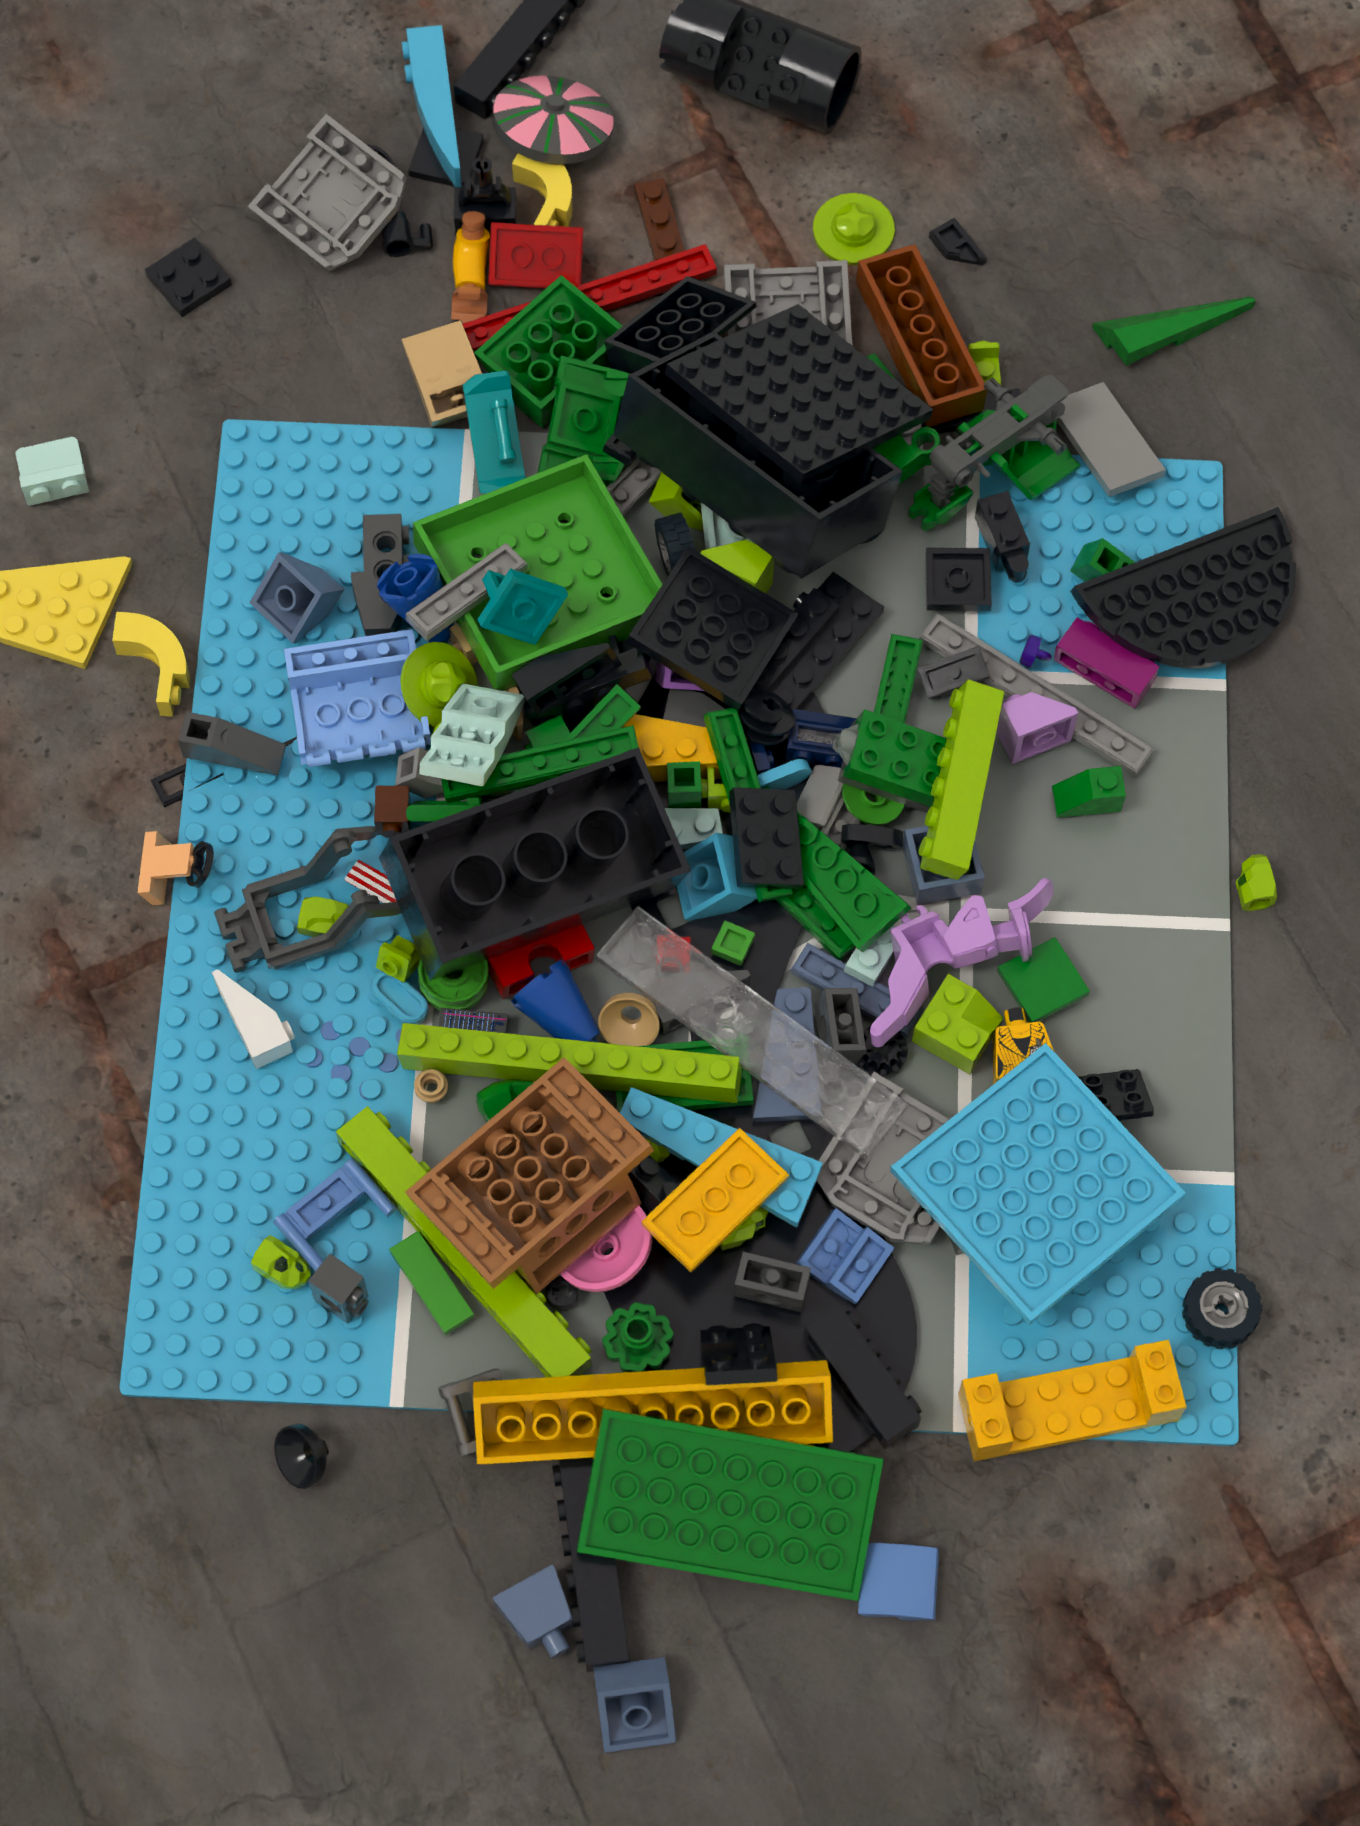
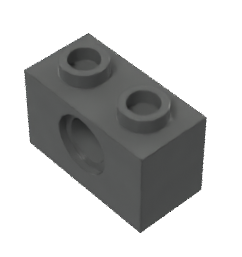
[814,988,866,1067]
[734,1252,811,1312]
[308,1253,369,1324]

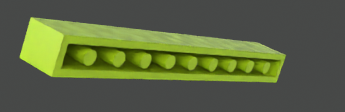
[397,1023,742,1103]
[336,1106,592,1377]

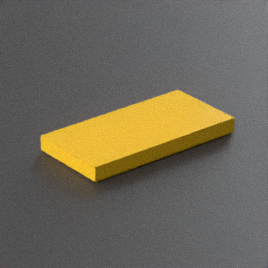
[641,1128,789,1272]

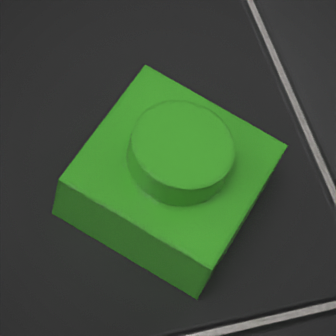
[711,921,755,966]

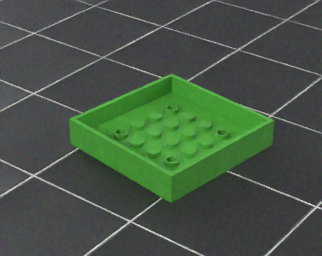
[413,454,663,691]

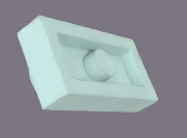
[844,925,897,987]

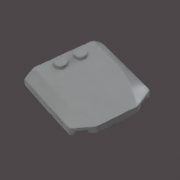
[247,114,407,272]
[724,260,853,346]
[817,1072,950,1245]

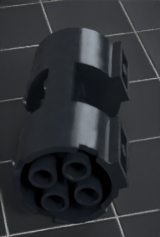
[659,0,862,134]

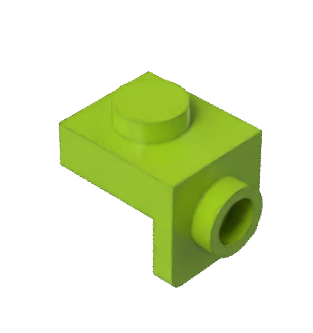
[701,767,731,813]

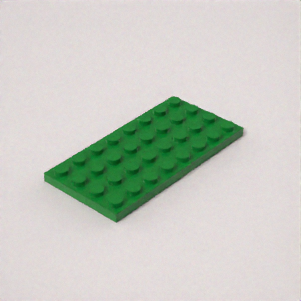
[576,1408,884,1601]

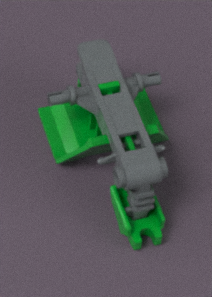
[908,375,1081,532]

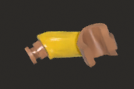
[451,211,490,323]

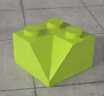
[912,974,1004,1075]

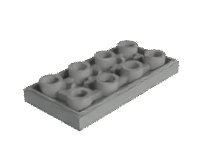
[1057,382,1166,497]

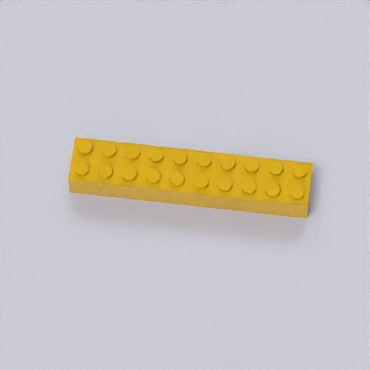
[473,1360,833,1465]

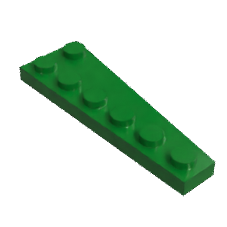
[764,786,912,952]

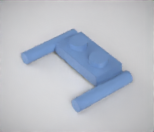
[273,1158,397,1272]

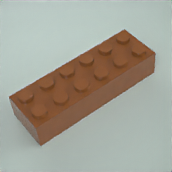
[855,244,987,427]

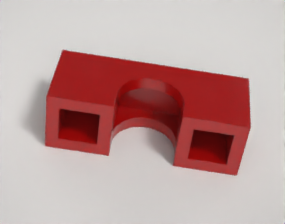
[487,924,595,1000]

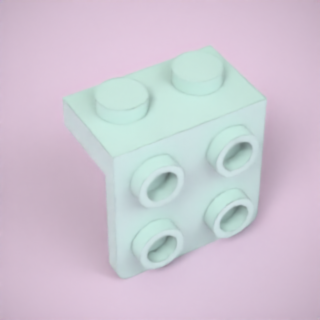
[16,437,89,506]

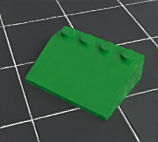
[474,275,623,428]

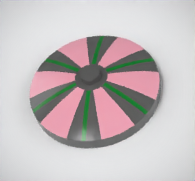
[492,76,614,164]

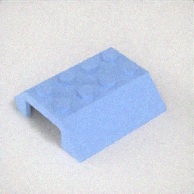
[284,629,431,768]

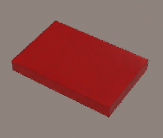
[488,222,584,288]

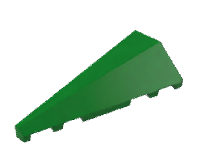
[1092,296,1256,366]

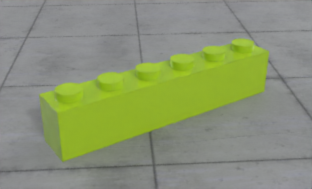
[919,679,1004,880]

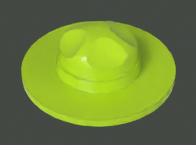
[813,193,895,265]
[401,642,478,728]

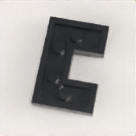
[700,1323,777,1385]

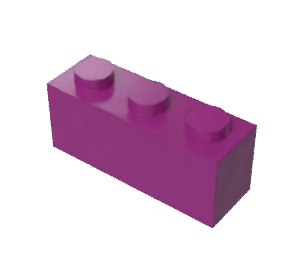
[1053,617,1160,709]

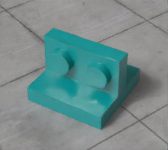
[478,568,568,645]

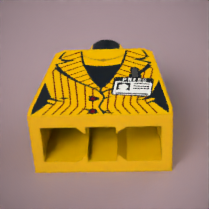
[993,1007,1054,1085]

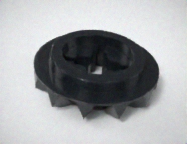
[858,1024,908,1076]

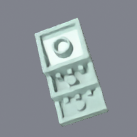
[419,684,525,786]

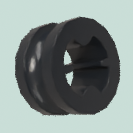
[547,1277,578,1311]

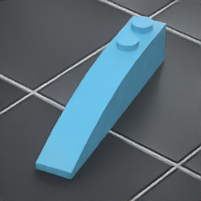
[402,25,462,188]

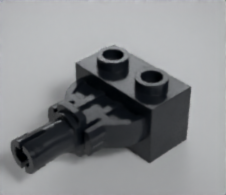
[454,158,517,236]

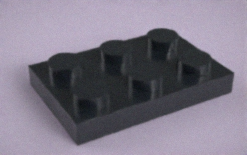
[729,787,804,889]

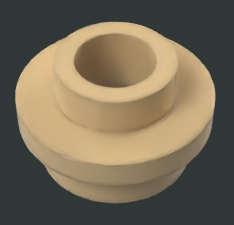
[414,1069,448,1103]

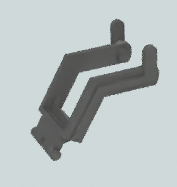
[214,826,402,973]

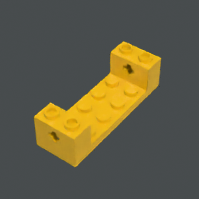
[958,1340,1186,1461]

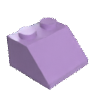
[996,692,1078,764]

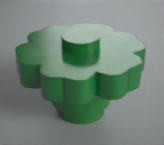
[602,1302,673,1373]

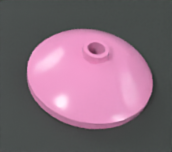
[560,1206,652,1292]

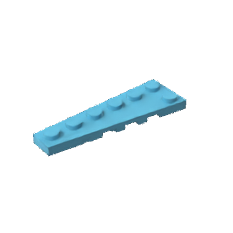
[620,1087,823,1227]

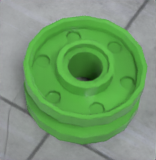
[418,958,489,1011]

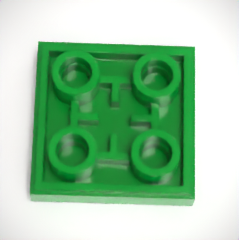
[997,937,1090,1023]

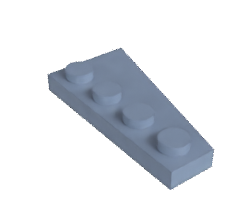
[753,987,821,1122]

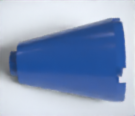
[377,554,454,643]
[510,959,600,1043]

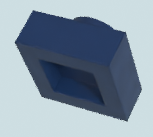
[749,742,775,775]

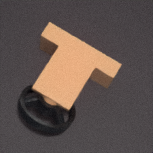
[137,831,214,905]

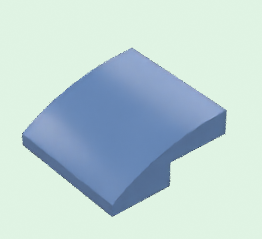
[795,1208,894,1304]
[858,1543,939,1621]

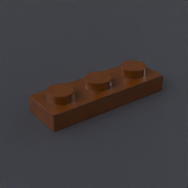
[634,178,684,261]

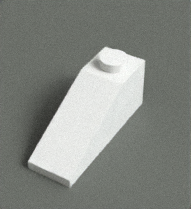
[212,969,295,1069]

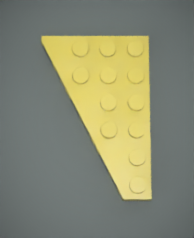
[0,556,133,669]

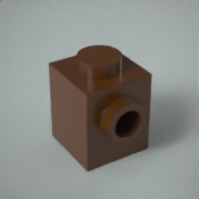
[374,785,411,838]

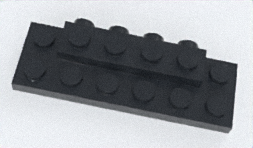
[717,571,884,749]

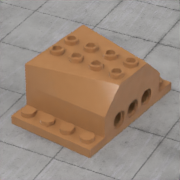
[405,1057,654,1294]

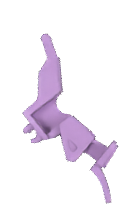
[870,878,1053,1047]

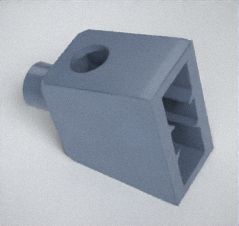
[493,1564,573,1659]

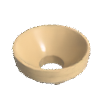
[598,993,660,1046]

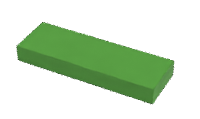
[389,1231,475,1336]

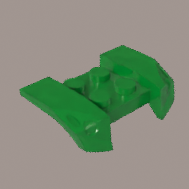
[538,355,630,486]

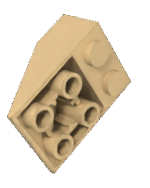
[401,320,482,428]

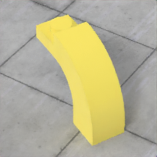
[512,153,573,227]
[112,612,190,717]

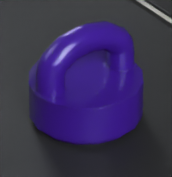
[1019,634,1052,668]

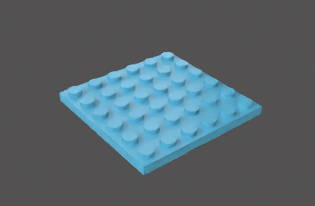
[890,1043,1186,1325]

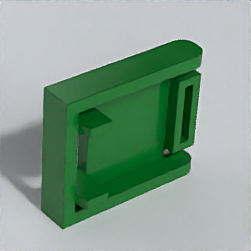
[406,796,489,822]

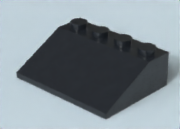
[604,276,757,374]

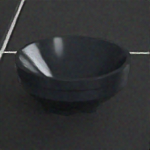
[274,1424,329,1489]

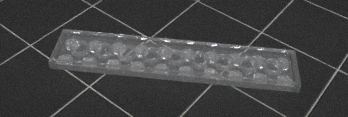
[596,906,908,1159]

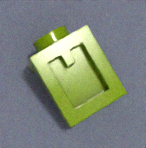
[968,341,1001,391]
[376,935,420,983]

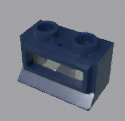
[786,709,857,768]

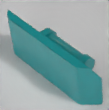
[463,371,526,494]

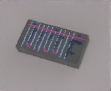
[439,1008,509,1033]

